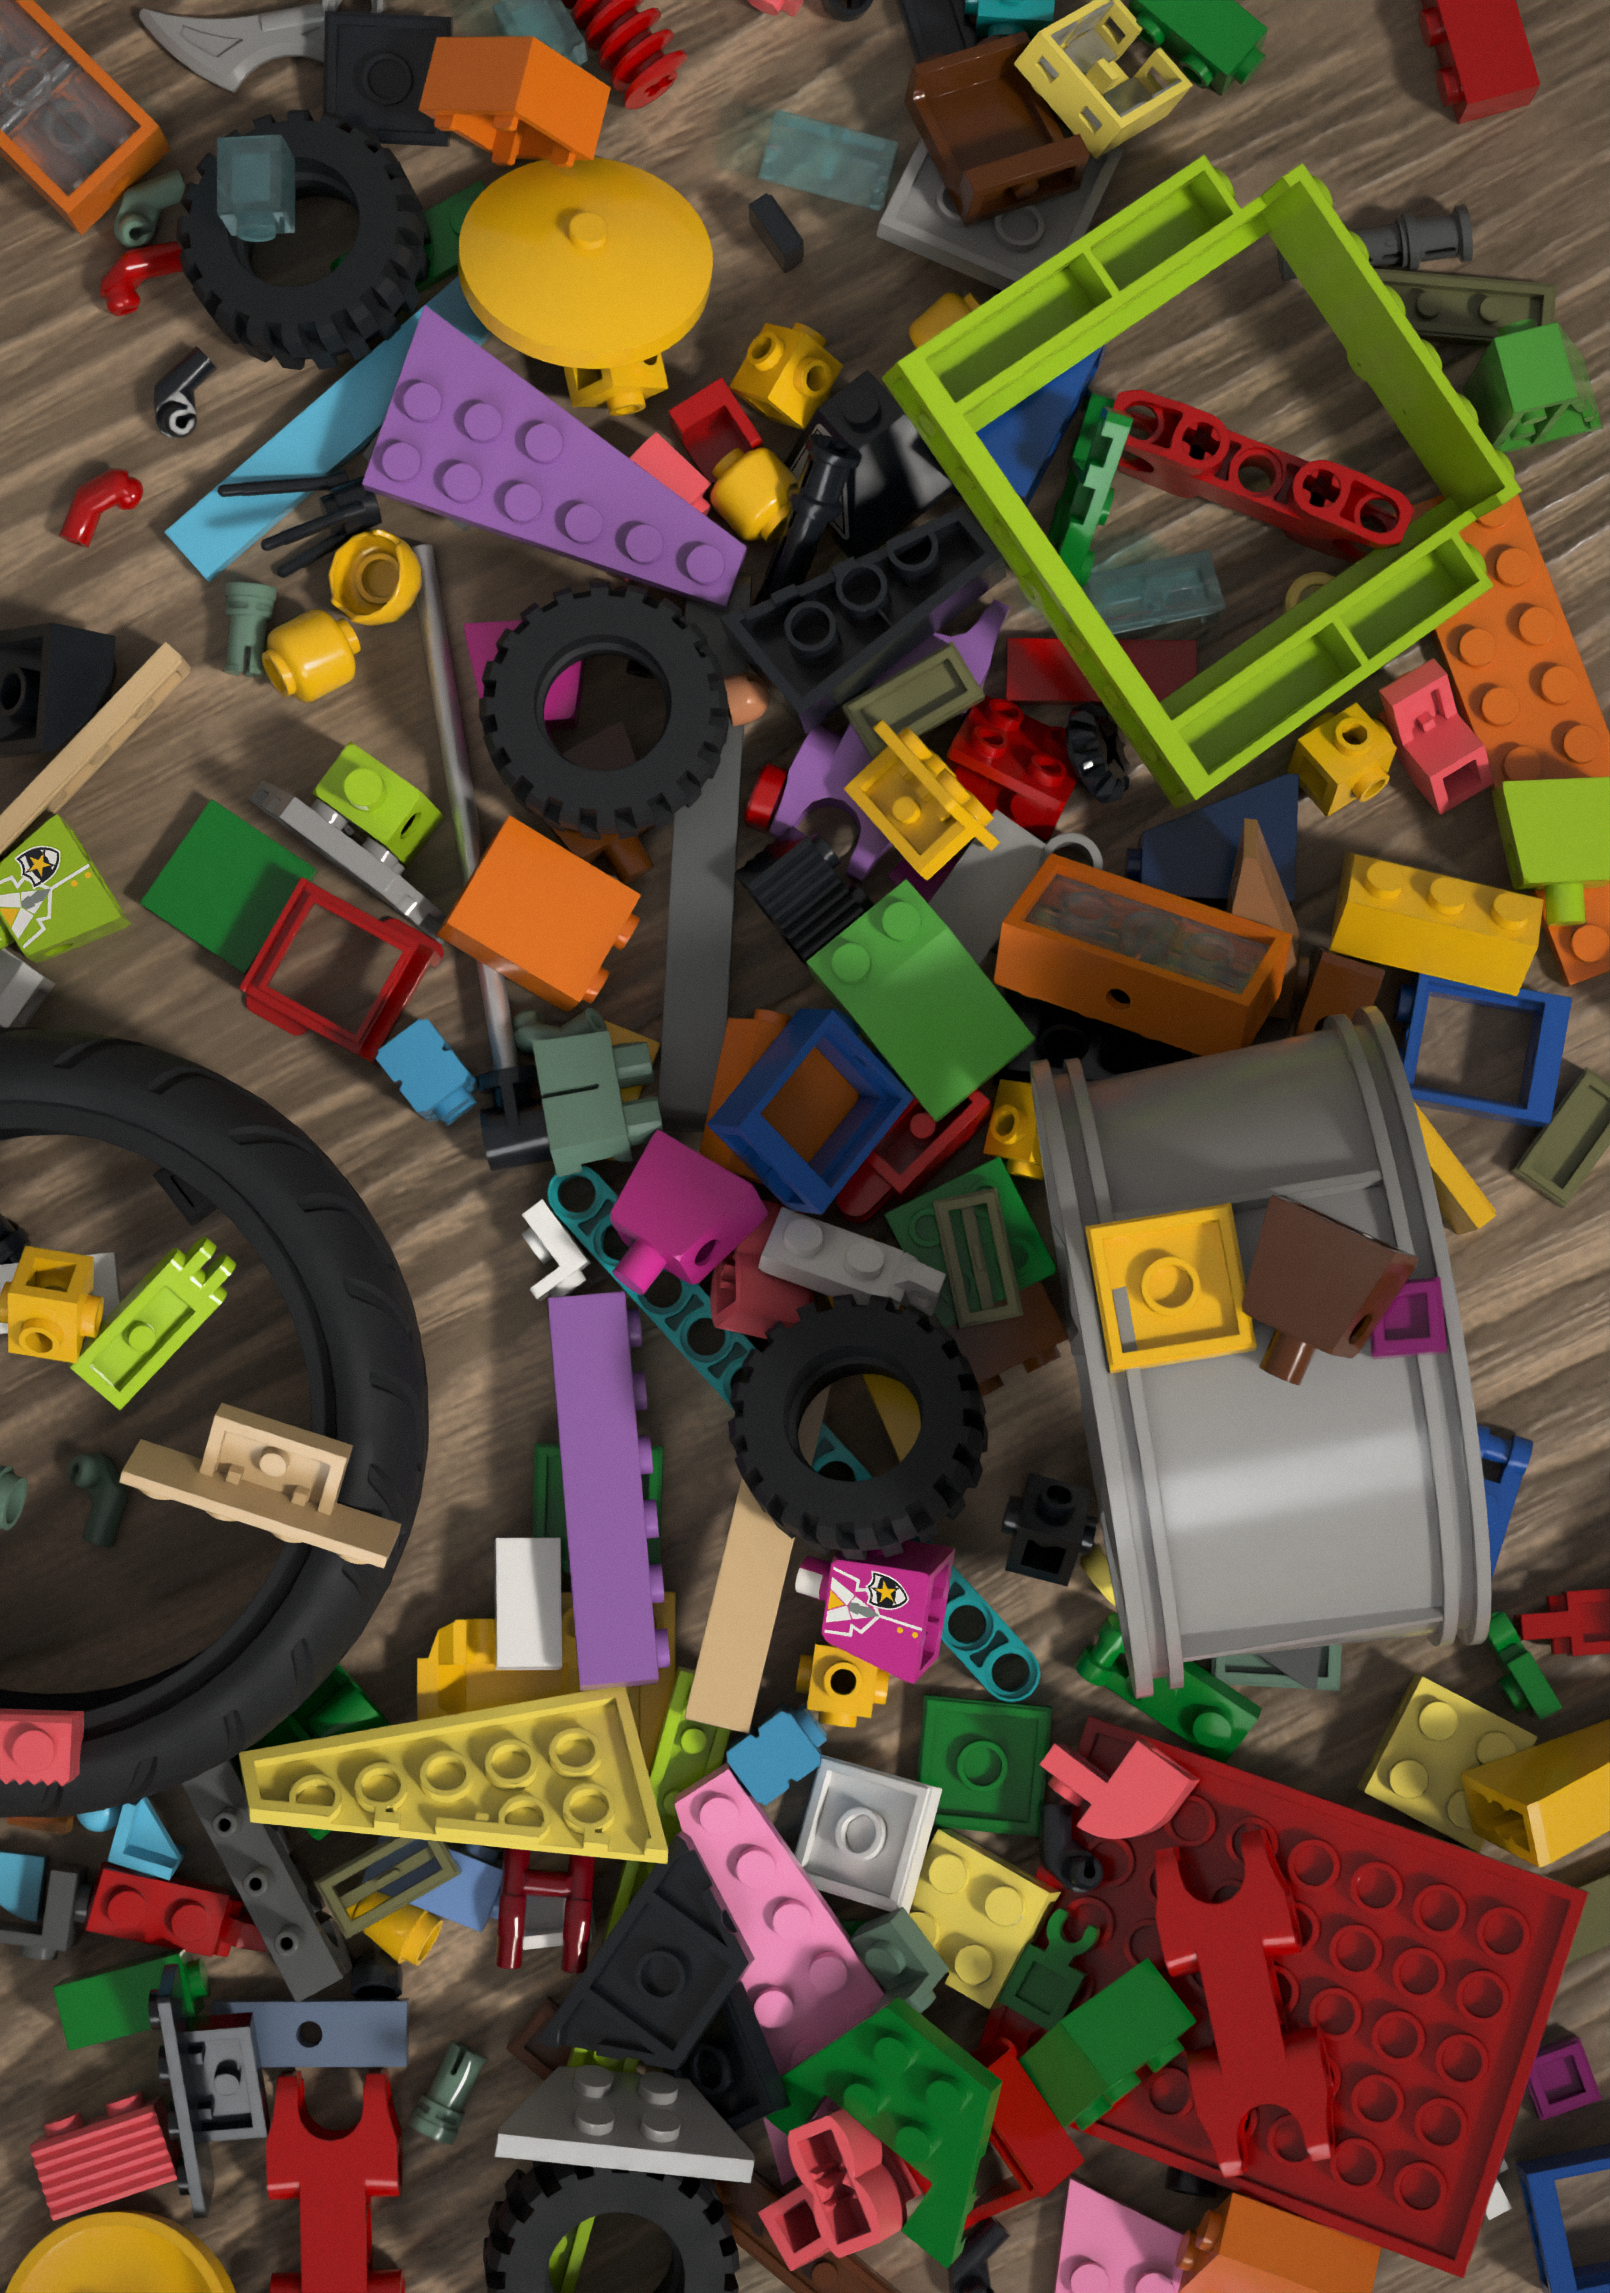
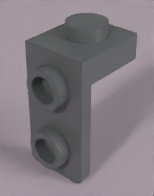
[0,1863,95,1960]

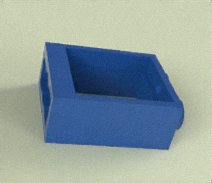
[1393,972,1572,1128]
[707,1008,914,1215]
[1516,2143,1610,2293]

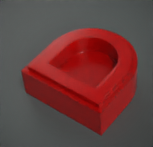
[744,763,789,834]

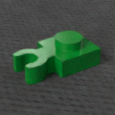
[1486,1609,1563,1721]
[998,1908,1100,2031]

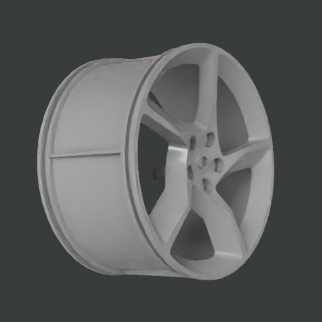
[1029,1005,1492,1699]

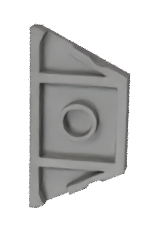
[248,779,447,945]
[495,2065,755,2183]

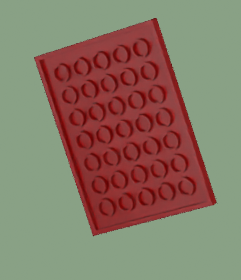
[978,1716,1589,2278]

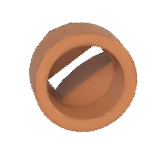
[724,672,770,727]

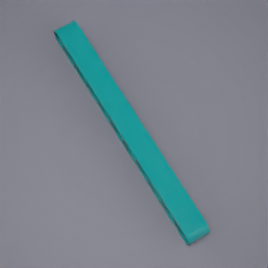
[547,1166,1040,1702]

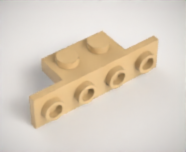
[119,1403,402,1568]

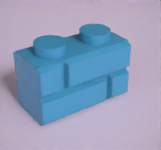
[376,1019,478,1126]
[726,1702,828,1806]

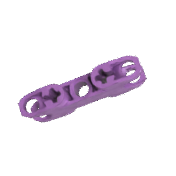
[769,599,1010,885]

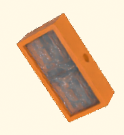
[0,0,171,236]
[993,853,1293,1056]

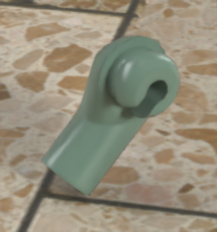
[114,168,186,249]
[512,1008,607,1056]
[68,1451,128,1547]

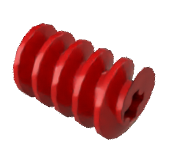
[560,0,687,110]

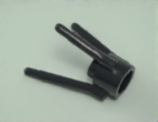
[217,469,382,578]

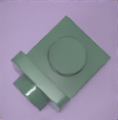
[849,1907,949,2014]

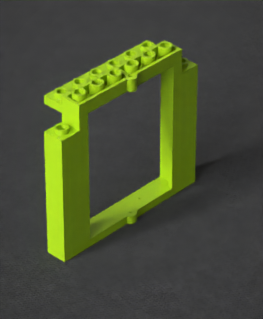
[881,155,1522,809]

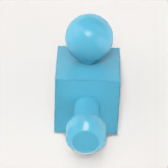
[77,1797,187,1880]

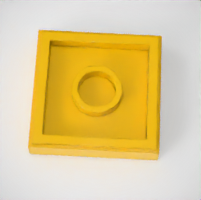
[1085,1203,1257,1374]

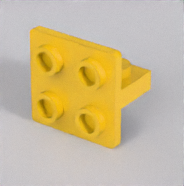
[843,719,1000,881]

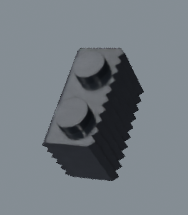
[734,826,874,971]

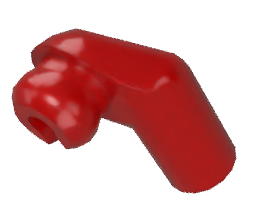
[100,240,183,316]
[59,468,143,548]

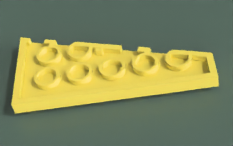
[239,1687,668,1864]

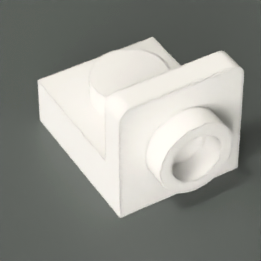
[522,1199,592,1301]

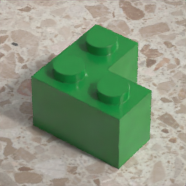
[1018,1957,1197,2131]

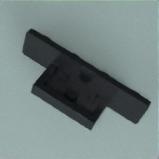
[148,1964,270,2219]

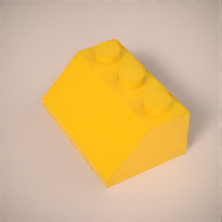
[1329,851,1543,996]

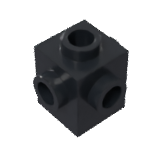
[1001,1473,1098,1587]

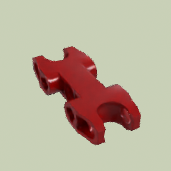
[1113,390,1414,563]
[1155,1829,1336,2178]
[266,2068,406,2293]

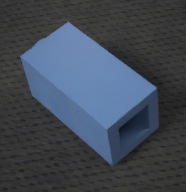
[361,1835,503,1932]

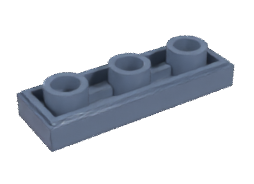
[212,1998,409,2067]

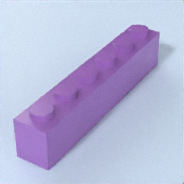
[548,1291,670,1691]

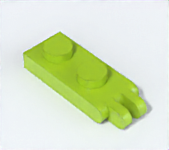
[67,1236,236,1410]

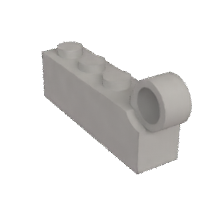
[928,809,1103,966]

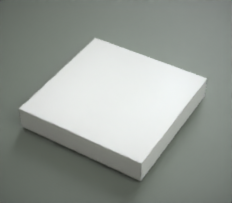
[794,1754,942,1914]

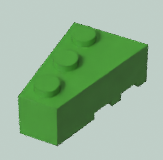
[1463,319,1603,453]

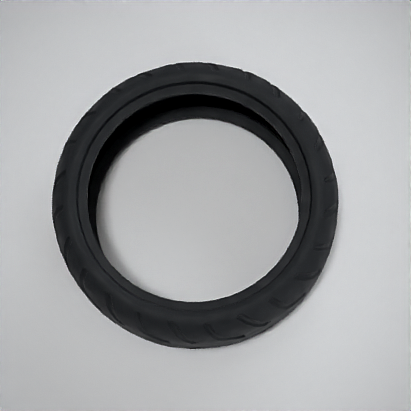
[0,1027,429,1818]

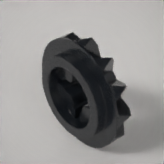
[1065,702,1130,804]

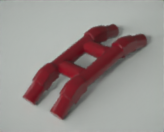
[496,1848,595,1974]

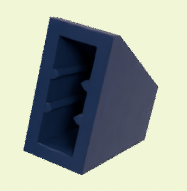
[1125,774,1299,907]

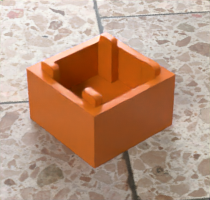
[419,36,611,167]

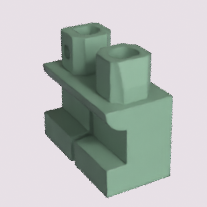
[532,1030,664,1178]

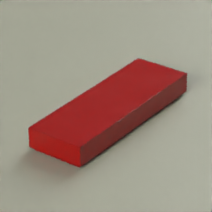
[1005,638,1197,706]

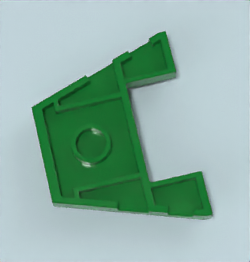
[1047,388,1133,588]
[766,1996,1003,2269]

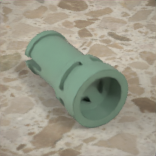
[224,582,277,677]
[406,2040,488,2145]

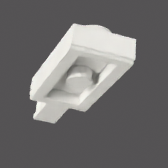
[758,1207,946,1316]

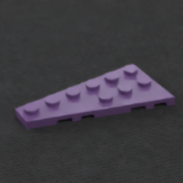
[362,305,747,611]

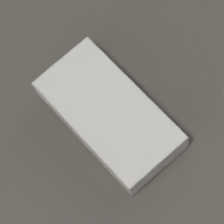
[494,1538,562,1670]

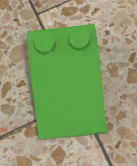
[806,879,1036,1123]

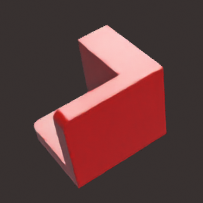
[668,377,763,486]

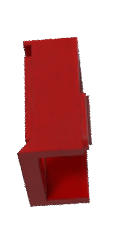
[238,877,444,1068]
[902,2037,1085,2230]

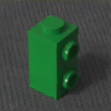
[1128,0,1268,96]
[53,1949,211,2051]

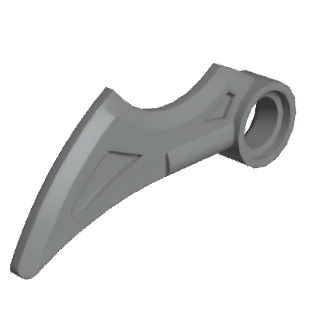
[139,0,388,94]

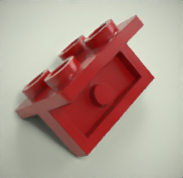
[945,695,1078,841]

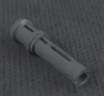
[1277,204,1473,281]

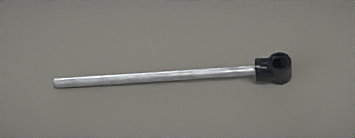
[411,544,553,1171]

